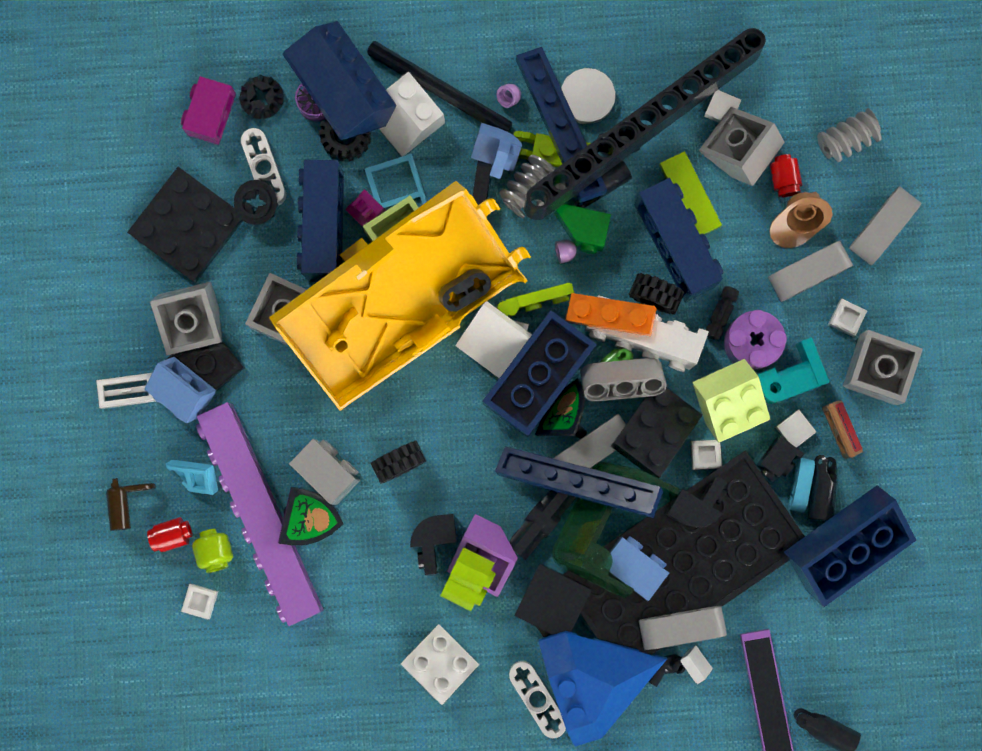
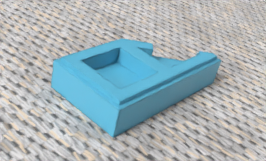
[166,460,218,495]

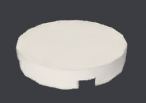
[561,68,615,124]

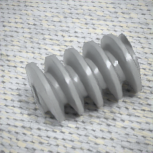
[817,108,882,162]
[500,155,555,218]

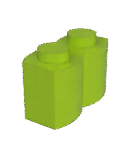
[441,547,496,611]

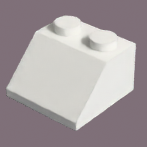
[379,72,445,156]

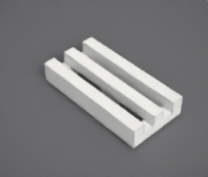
[96,373,156,409]

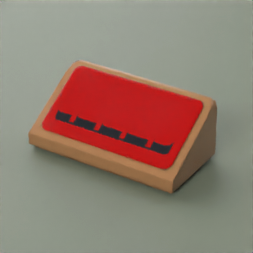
[822,400,863,459]

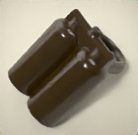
[106,478,156,531]

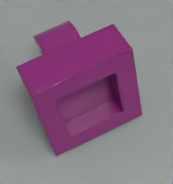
[345,189,386,227]

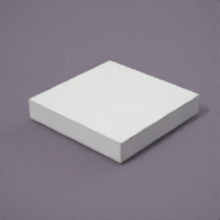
[455,301,532,378]

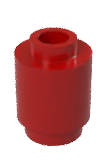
[770,154,802,198]
[147,517,193,552]

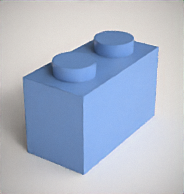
[144,357,216,423]
[600,536,669,601]

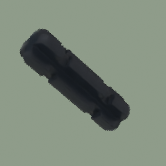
[706,286,739,340]

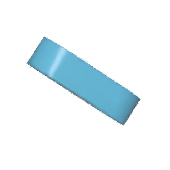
[788,458,815,513]

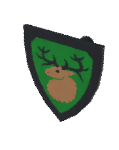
[535,378,587,439]
[278,487,344,545]

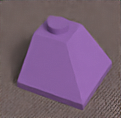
[447,514,518,597]

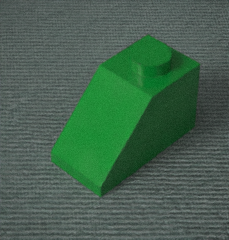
[554,204,611,254]

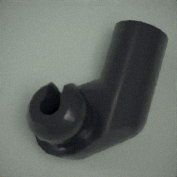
[649,654,685,687]

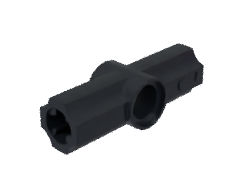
[509,490,577,560]

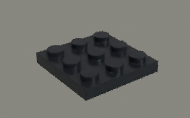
[127,167,243,283]

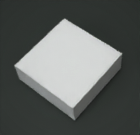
[704,90,741,125]
[828,299,867,337]
[775,410,816,447]
[690,440,722,470]
[181,584,218,619]
[681,645,713,684]

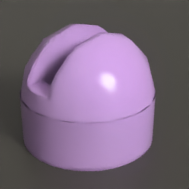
[497,84,521,108]
[555,240,576,264]

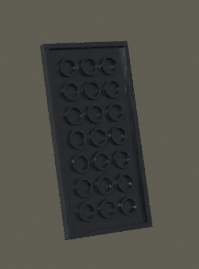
[563,450,805,655]

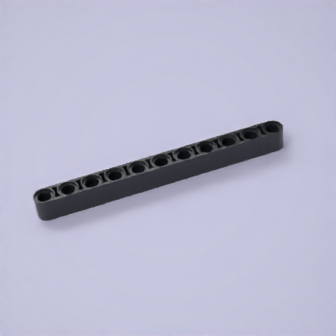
[524,28,766,220]

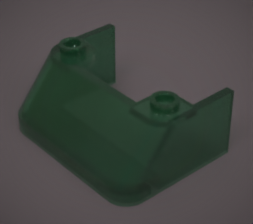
[552,462,680,599]

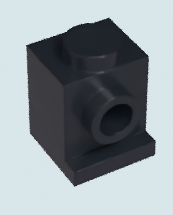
[756,436,804,483]

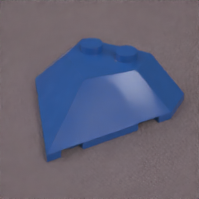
[538,631,667,746]

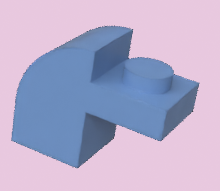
[471,123,522,179]

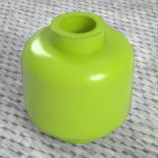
[192,529,233,573]

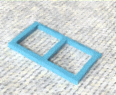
[365,153,427,209]

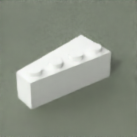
[585,295,709,372]

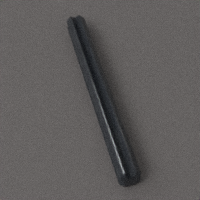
[367,41,512,132]

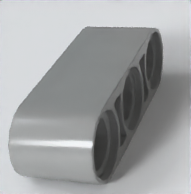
[849,186,922,265]
[768,241,853,302]
[580,358,666,401]
[553,414,626,468]
[639,606,727,650]

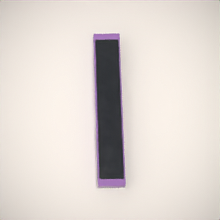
[740,629,793,751]

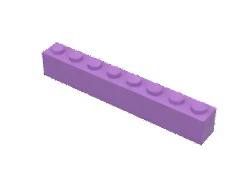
[196,402,324,626]

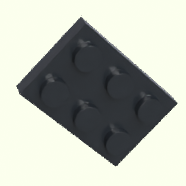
[611,387,703,481]

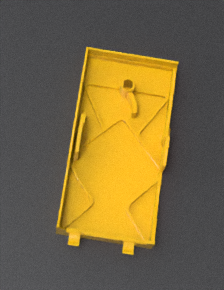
[269,181,531,410]

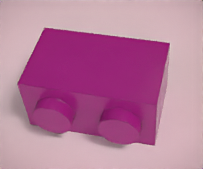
[181,76,236,145]

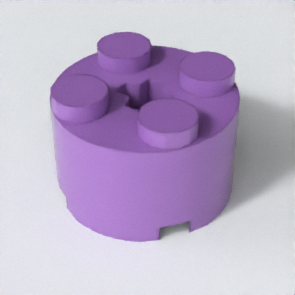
[724,310,787,370]

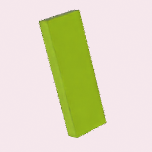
[659,151,722,235]

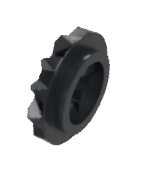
[239,74,284,119]
[234,180,279,225]

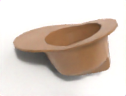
[769,191,833,248]

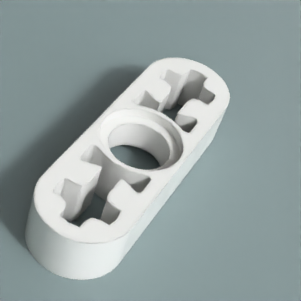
[241,128,286,206]
[509,661,566,738]

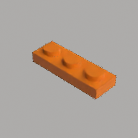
[566,293,656,336]

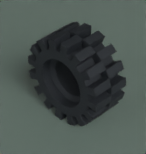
[319,116,371,162]
[628,273,684,315]
[370,440,427,484]

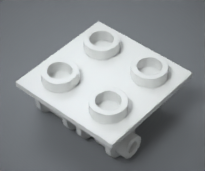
[401,624,479,705]

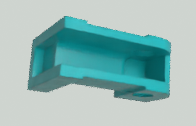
[757,337,830,404]

